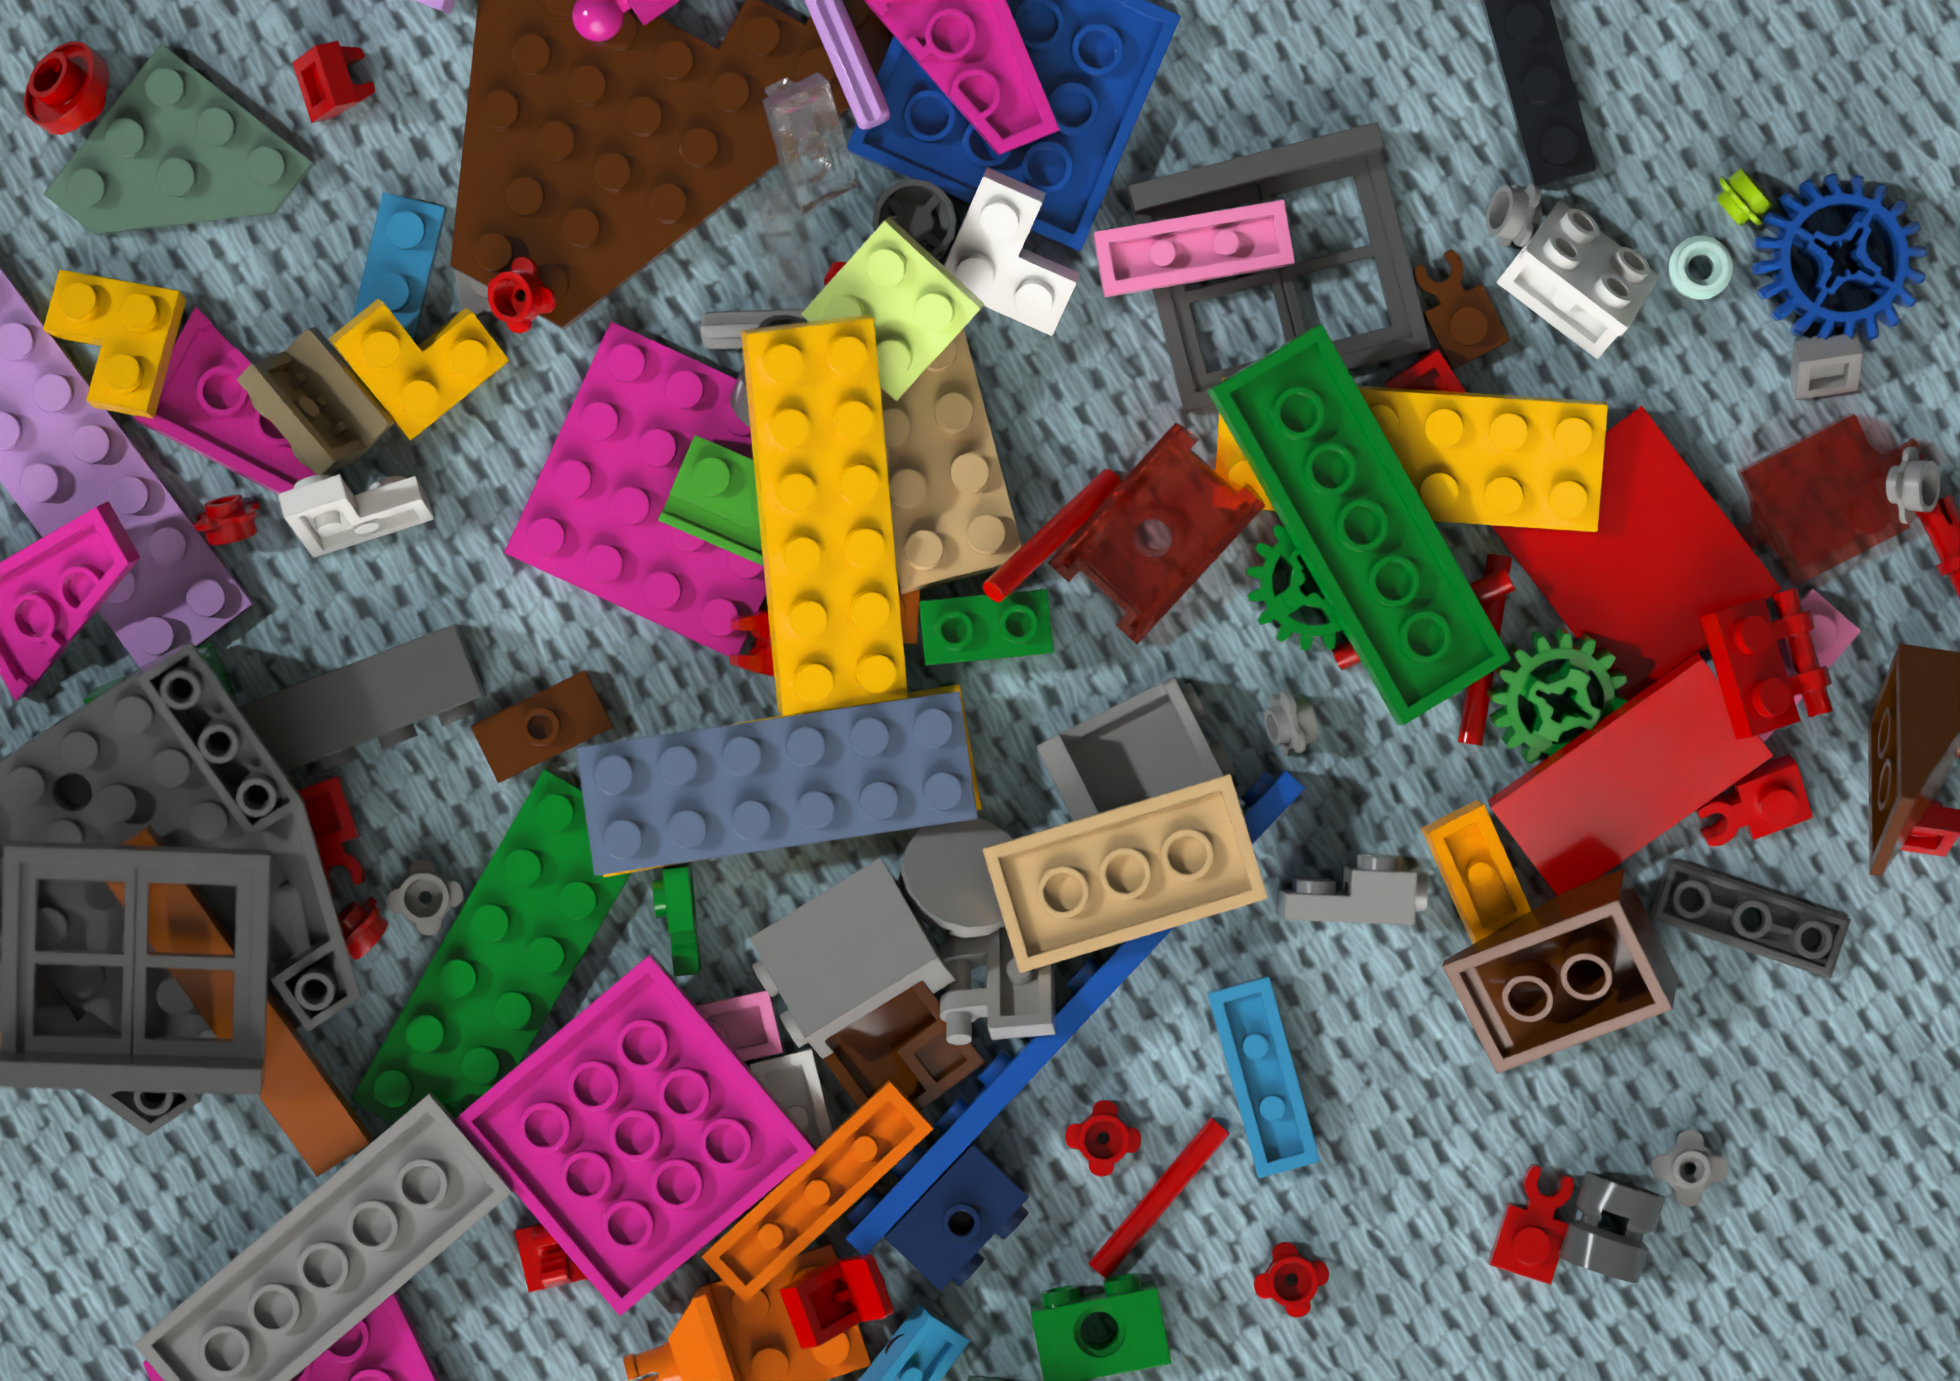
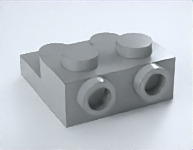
[1277,854,1428,925]

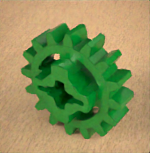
[1245,524,1346,651]
[1487,628,1628,764]

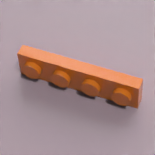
[701,1079,934,1304]

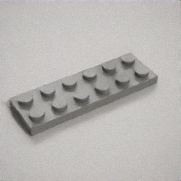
[134,1092,513,1381]

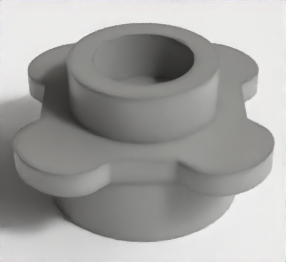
[1486,184,1542,247]
[1886,447,1940,524]
[1264,690,1318,756]
[388,859,464,936]
[1651,1130,1728,1207]

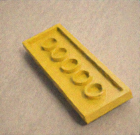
[741,315,908,716]
[1213,377,1608,532]

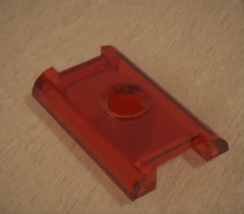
[1048,423,1265,644]

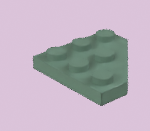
[43,44,314,235]

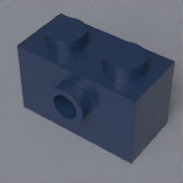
[885,1140,1029,1291]

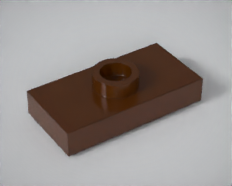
[470,670,614,783]

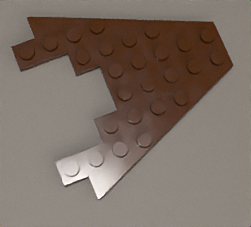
[450,0,894,330]

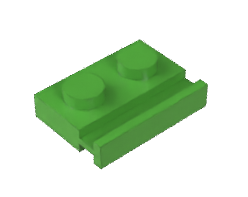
[658,435,764,566]

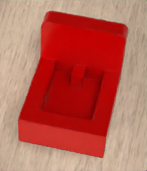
[779,1254,894,1349]

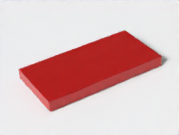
[1487,652,1773,896]

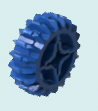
[1751,173,1927,341]

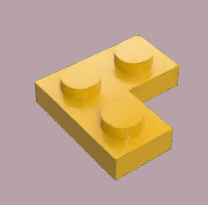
[43,269,187,419]
[328,299,510,441]

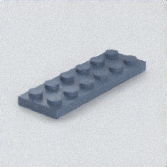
[575,692,978,876]

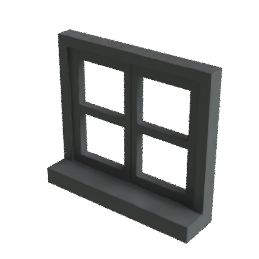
[1127,122,1432,413]
[0,841,272,1095]

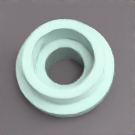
[1668,236,1733,300]

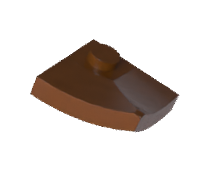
[823,980,985,1111]

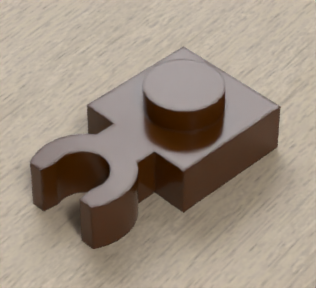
[1413,249,1510,370]

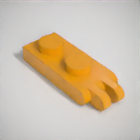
[1421,800,1531,944]

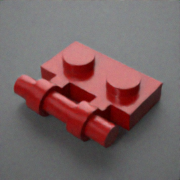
[1700,587,1833,741]

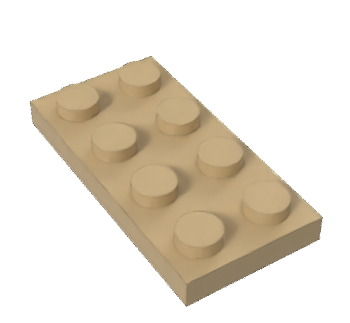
[880,328,1022,594]
[982,774,1268,973]

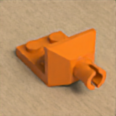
[623,1242,872,1381]

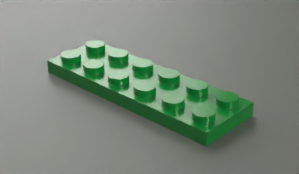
[1207,324,1512,725]
[351,769,632,1124]

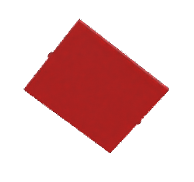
[1490,405,1782,701]

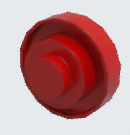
[24,41,110,135]

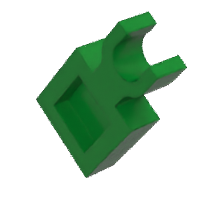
[652,862,702,977]

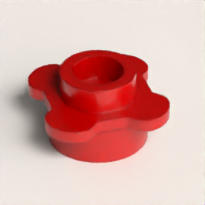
[488,257,556,334]
[194,495,260,545]
[338,896,389,960]
[1065,1100,1141,1176]
[1254,1242,1329,1317]

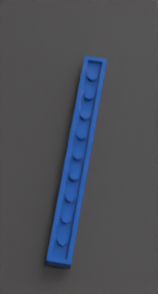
[846,770,1305,1255]

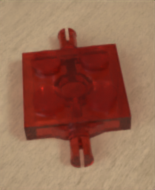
[1736,413,1925,586]

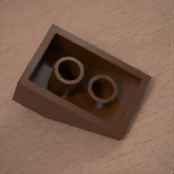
[1868,643,1960,876]
[1442,869,1678,1074]

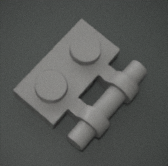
[940,926,1056,1045]

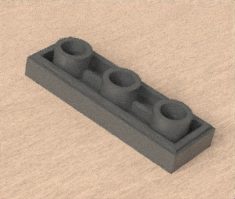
[1648,858,1851,979]

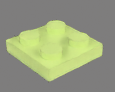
[801,217,984,401]

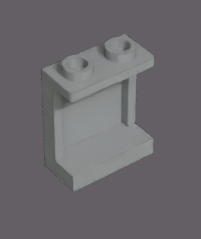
[1036,677,1236,821]
[750,858,955,1059]

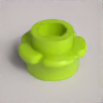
[1716,168,1775,226]

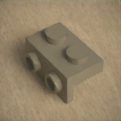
[236,327,394,475]

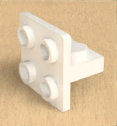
[1496,201,1659,360]

